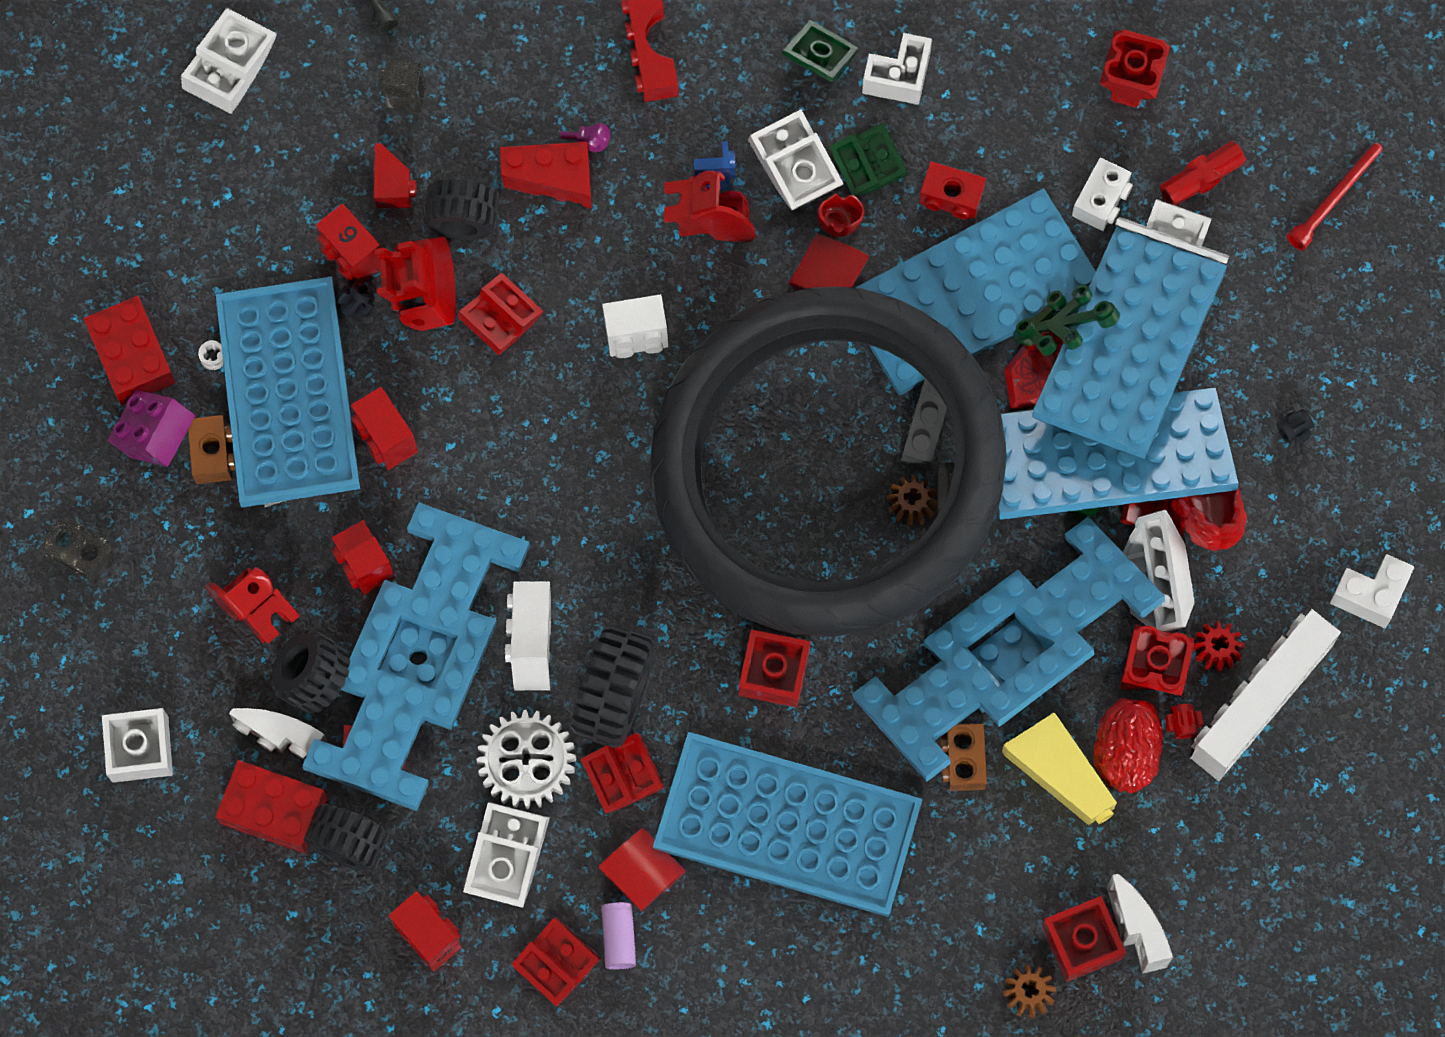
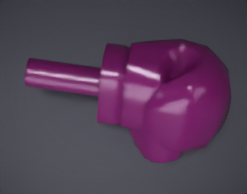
[560,123,611,152]

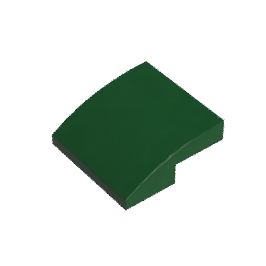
[829,122,909,197]

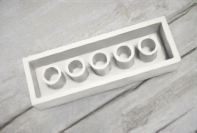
[1191,609,1341,781]

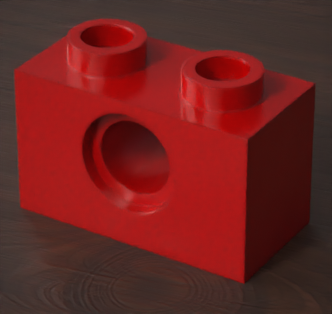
[919,161,986,220]

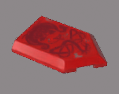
[1004,331,1064,410]

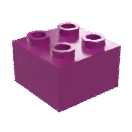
[108,390,195,467]

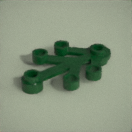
[1013,285,1120,356]

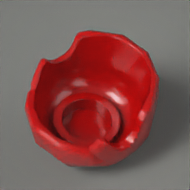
[817,194,865,237]

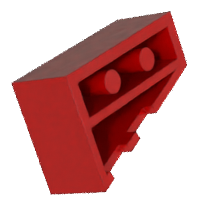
[500,142,592,209]

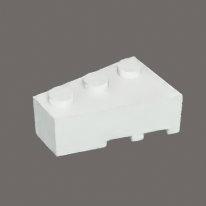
[505,582,551,690]

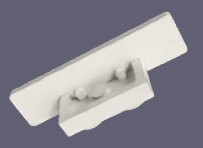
[1116,199,1229,264]

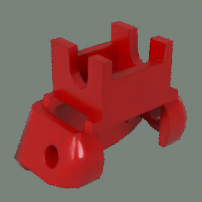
[664,171,756,242]
[374,236,456,331]
[205,567,300,644]

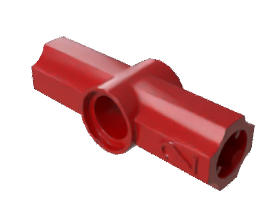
[1159,141,1246,206]

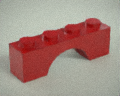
[621,0,679,102]

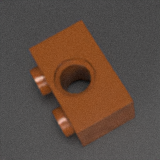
[188,415,236,484]

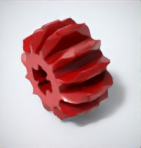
[1193,620,1245,673]

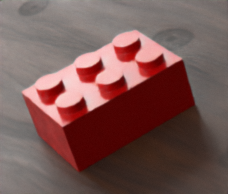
[83,296,176,406]
[215,760,328,854]

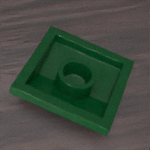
[782,20,859,82]

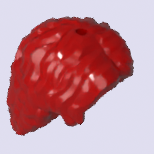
[1176,488,1247,551]
[1093,698,1163,793]

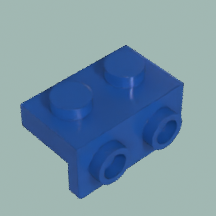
[694,141,735,190]

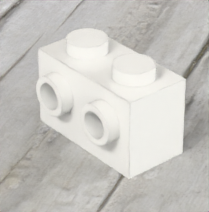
[1072,157,1133,231]

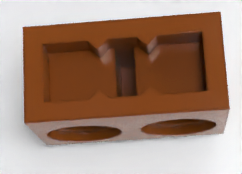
[940,724,987,791]

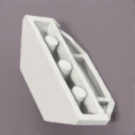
[1123,510,1195,632]

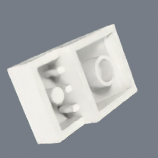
[181,8,276,114]
[748,110,843,211]
[463,802,549,907]
[1107,874,1173,973]

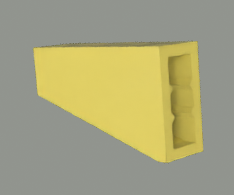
[1002,712,1117,825]

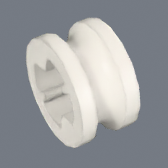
[198,341,224,370]

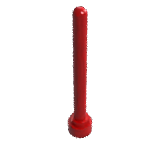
[1286,143,1382,251]

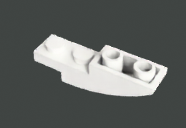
[229,708,327,759]

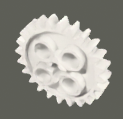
[477,710,576,809]

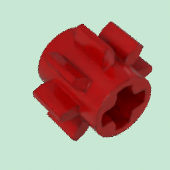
[1165,704,1204,739]

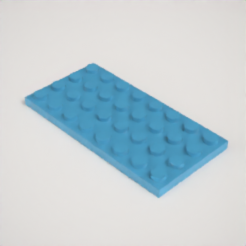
[856,188,1096,396]
[1032,226,1227,459]
[216,277,360,508]
[998,388,1238,520]
[653,732,922,917]

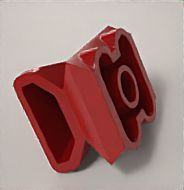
[1099,29,1170,107]
[1119,625,1194,696]

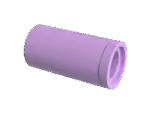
[601,903,636,969]

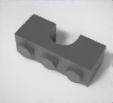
[900,378,947,472]

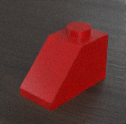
[374,143,417,208]

